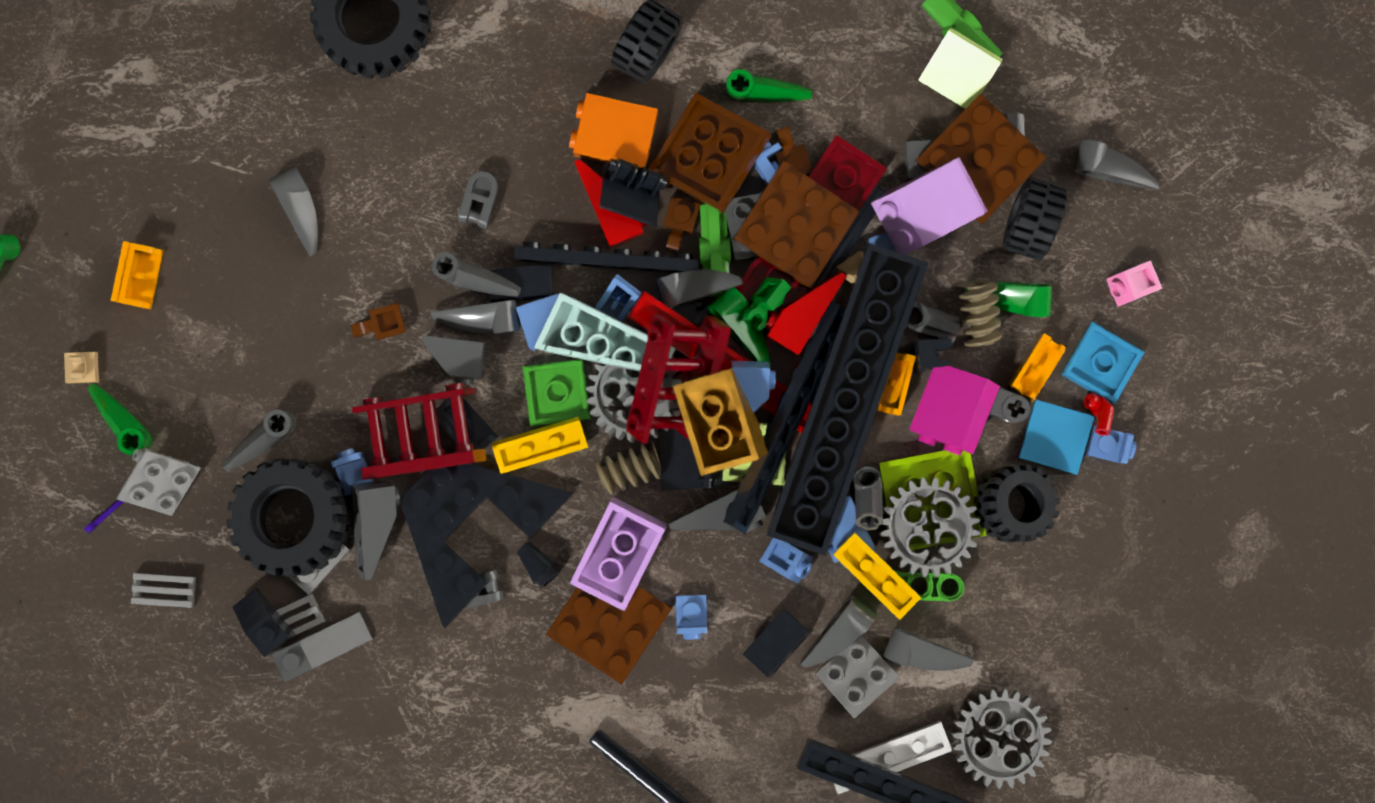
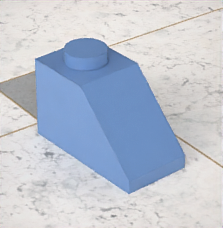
[731,361,775,412]
[828,495,877,567]

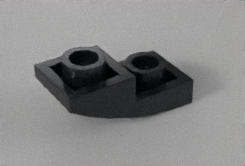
[488,265,554,303]

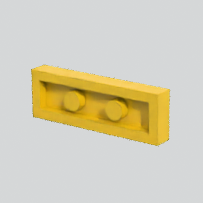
[492,416,588,474]
[833,532,921,620]

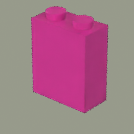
[909,365,1000,456]

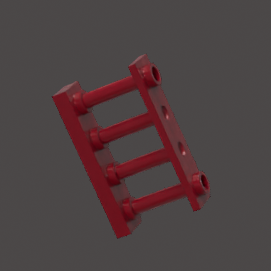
[626,314,731,443]
[352,383,487,480]

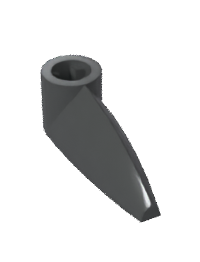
[1075,140,1159,190]
[269,166,318,257]
[432,252,521,297]
[655,270,743,308]
[431,300,520,334]
[222,410,296,471]
[800,595,877,668]
[883,627,974,671]

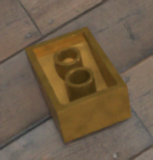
[673,368,768,476]

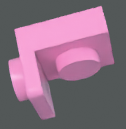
[1107,261,1162,306]

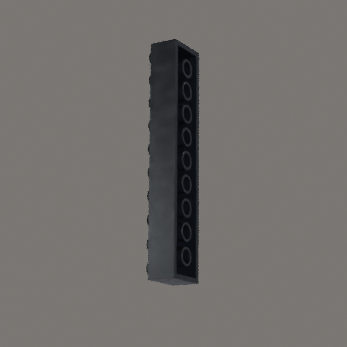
[767,242,928,556]

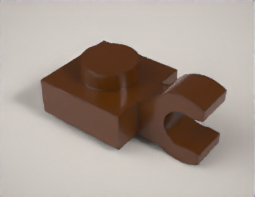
[775,126,813,175]
[663,196,700,252]
[350,303,407,341]

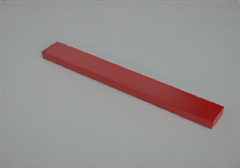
[627,291,811,433]

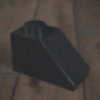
[232,588,296,657]

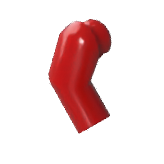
[1084,393,1114,436]

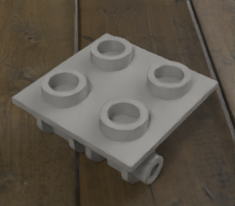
[117,448,201,516]
[815,635,900,719]

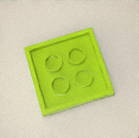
[878,450,987,550]

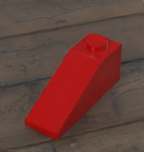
[574,159,647,249]
[764,272,847,355]

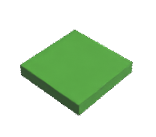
[523,359,591,427]

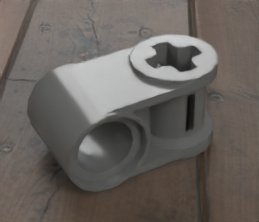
[989,387,1030,423]

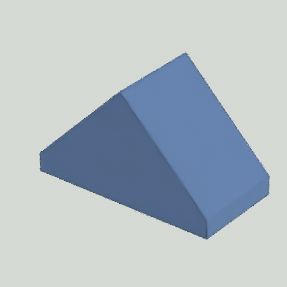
[595,274,642,322]
[516,294,559,352]

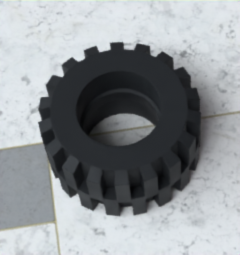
[611,0,683,84]
[1003,177,1067,261]
[974,464,1060,543]

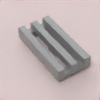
[131,573,196,608]
[276,594,325,636]

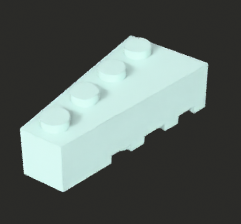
[534,293,676,371]

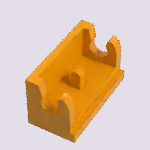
[111,241,164,309]
[1007,333,1066,402]
[877,353,916,416]

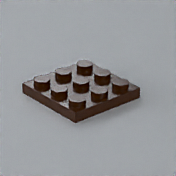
[648,93,772,214]
[915,94,1047,225]
[732,161,860,289]
[546,585,672,685]

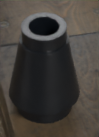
[517,542,560,588]

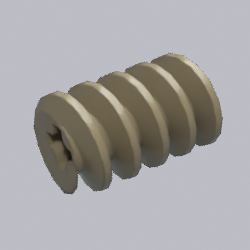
[958,280,1003,347]
[595,441,662,495]

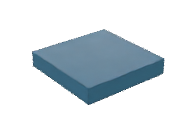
[1060,322,1145,405]
[1018,399,1094,475]

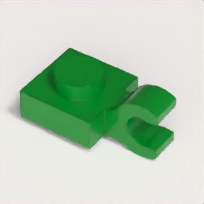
[741,277,791,331]

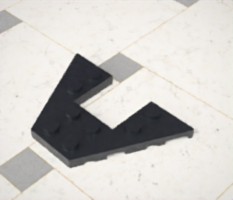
[400,463,572,629]

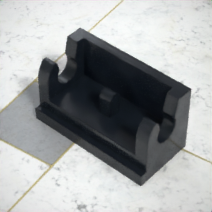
[912,339,953,373]
[436,398,499,450]
[743,609,811,678]

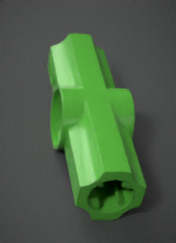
[921,0,1003,57]
[699,204,731,297]

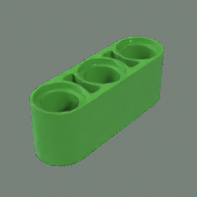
[894,570,964,601]

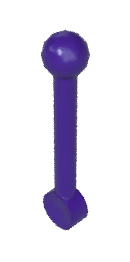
[84,500,124,534]

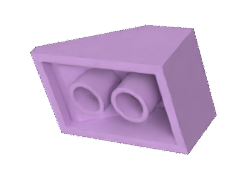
[871,157,988,254]
[570,497,668,611]

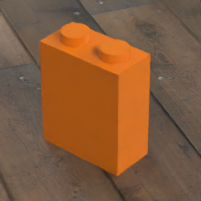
[569,93,658,171]

